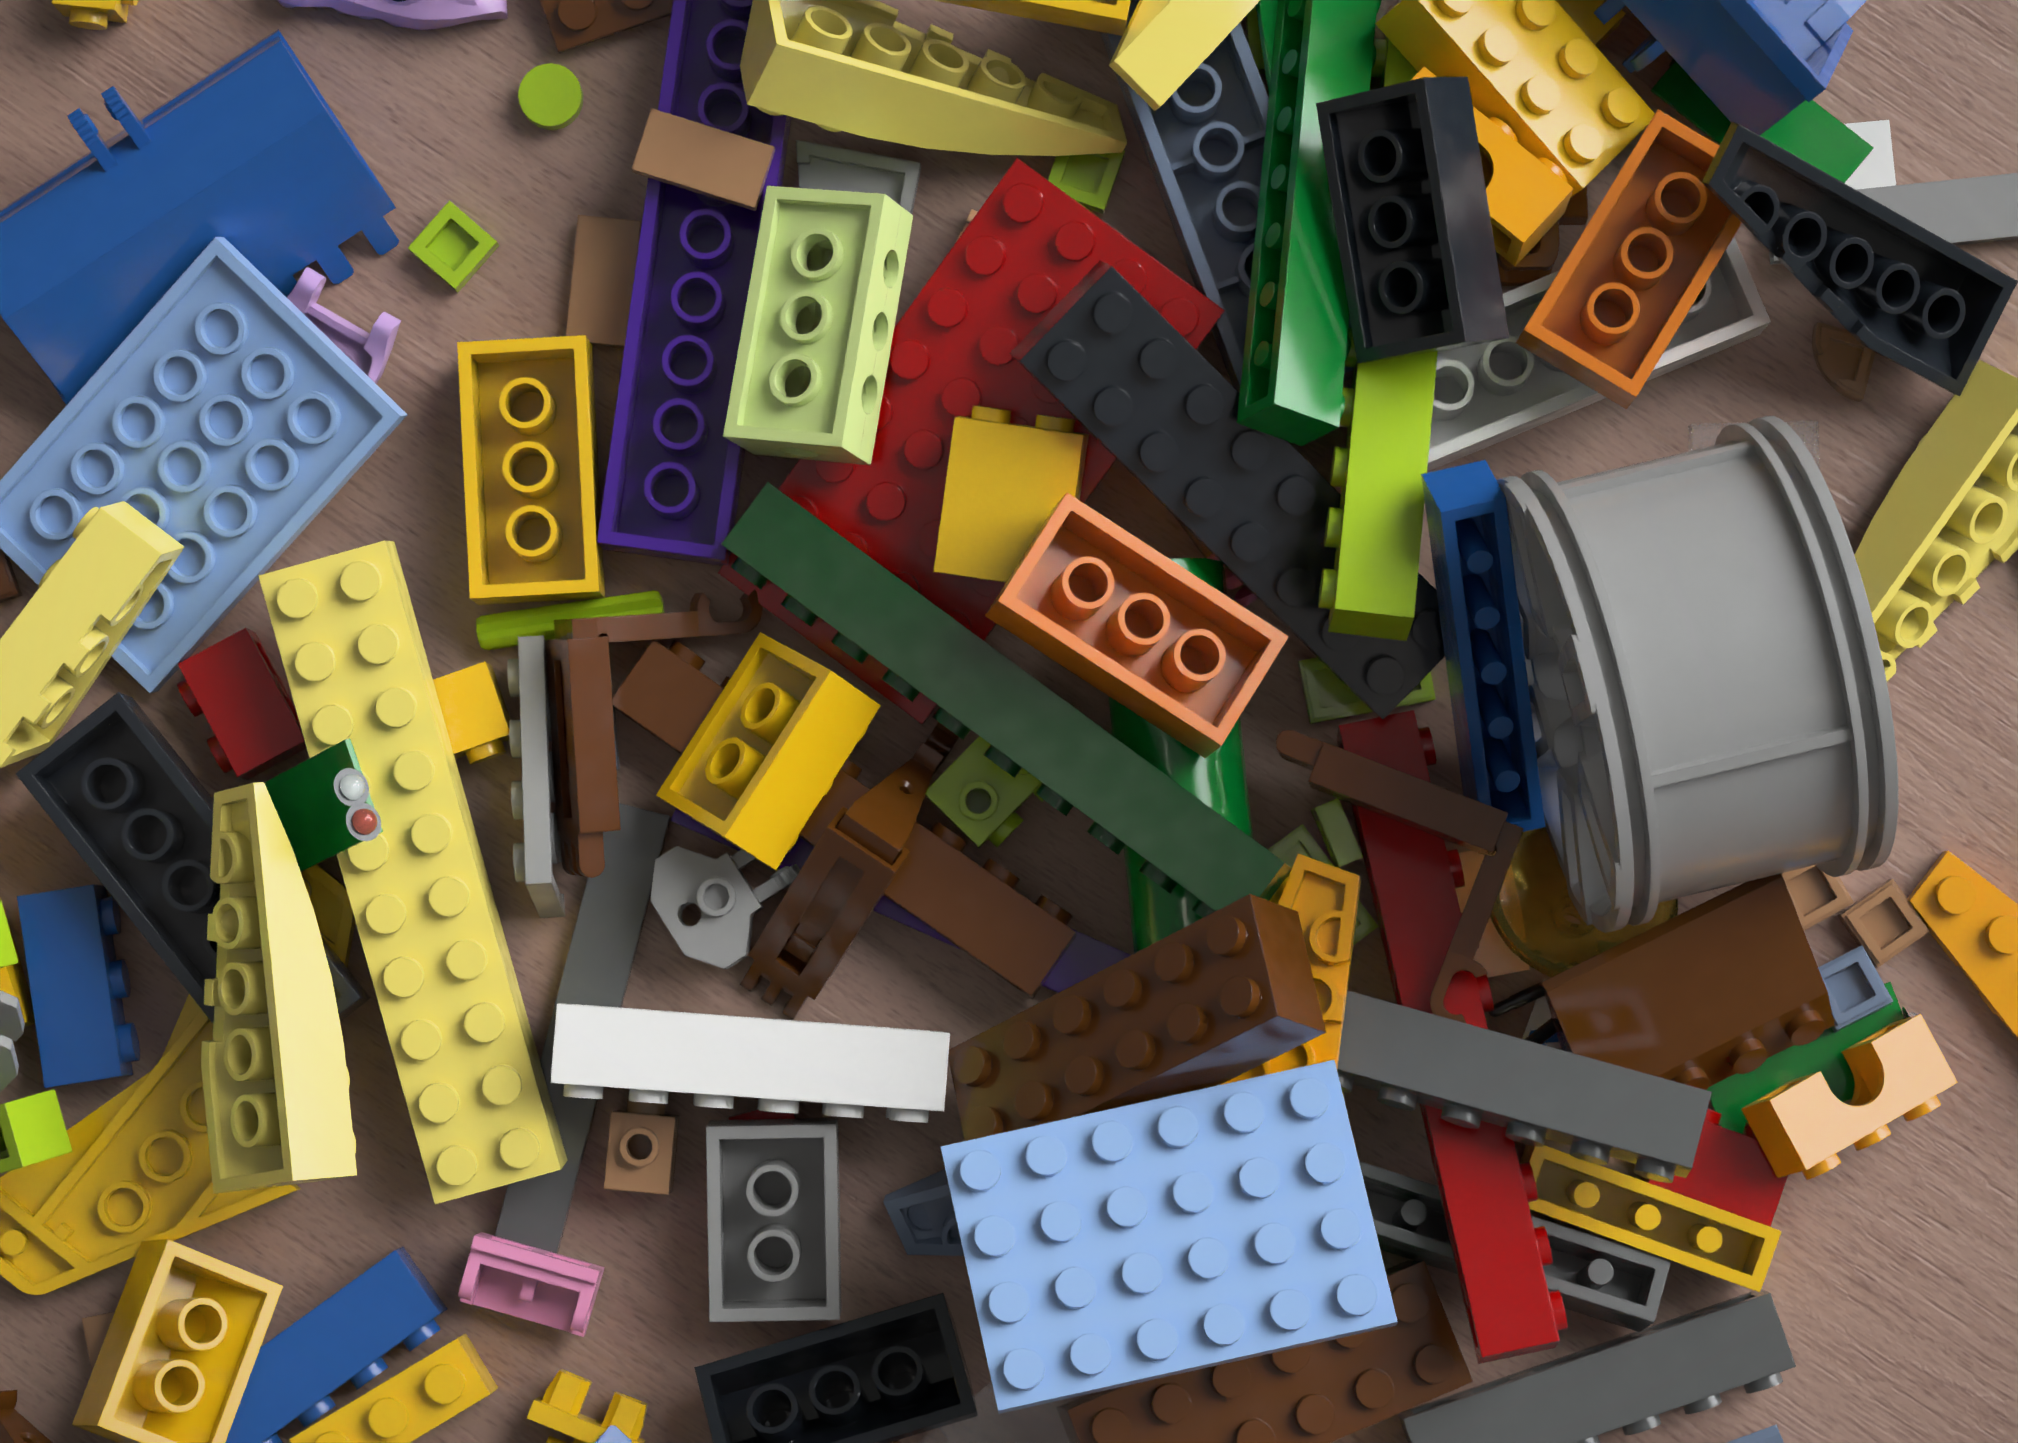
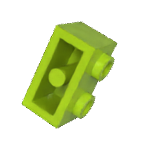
[925,736,1044,848]

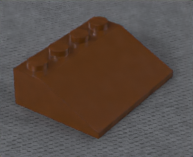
[1541,873,1835,1090]

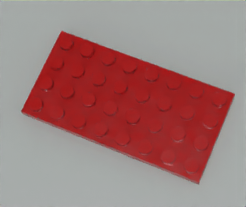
[718,158,1226,724]

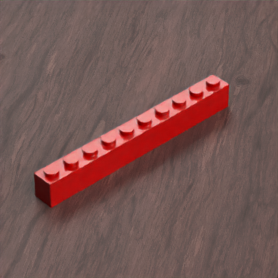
[1337,710,1568,1364]

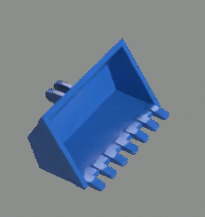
[0,29,399,405]

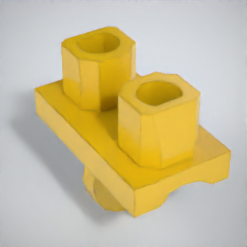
[527,1369,648,1443]

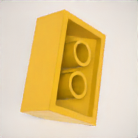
[656,632,881,870]
[72,1239,283,1443]

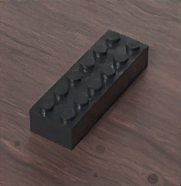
[16,692,371,1023]

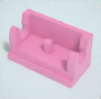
[458,1232,605,1337]

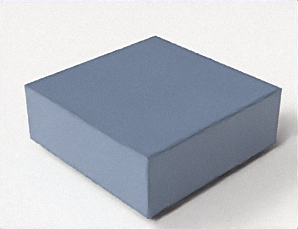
[1818,945,1893,1033]

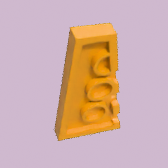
[1907,851,2018,1040]
[1221,853,1361,1085]

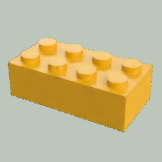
[1375,0,1655,198]
[457,335,605,605]

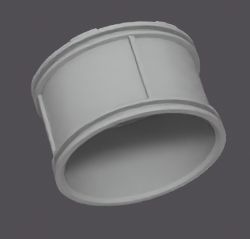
[1497,416,1899,933]

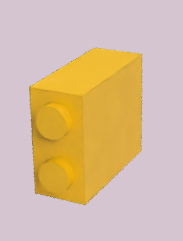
[934,405,1089,582]

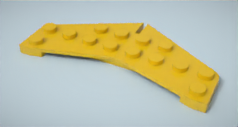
[0,864,356,1295]

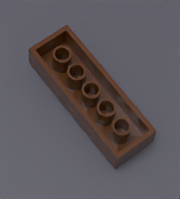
[948,894,1326,1141]
[1056,1260,1473,1443]

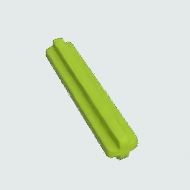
[476,590,665,650]

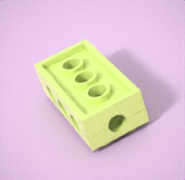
[723,186,913,465]

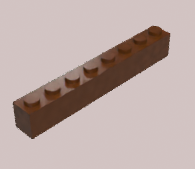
[612,640,1076,999]

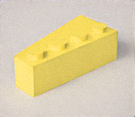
[0,501,185,768]

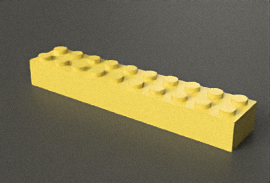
[258,541,568,1204]

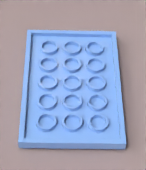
[0,237,408,694]
[940,1060,1398,1414]

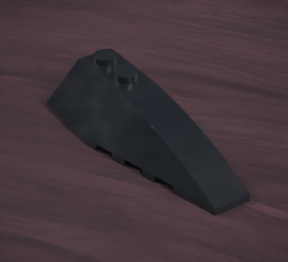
[1702,122,2018,396]

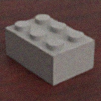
[706,1118,842,1322]

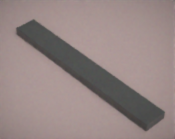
[495,803,671,1254]

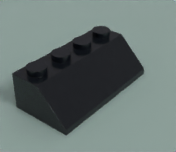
[1316,77,1509,363]
[694,1293,978,1443]

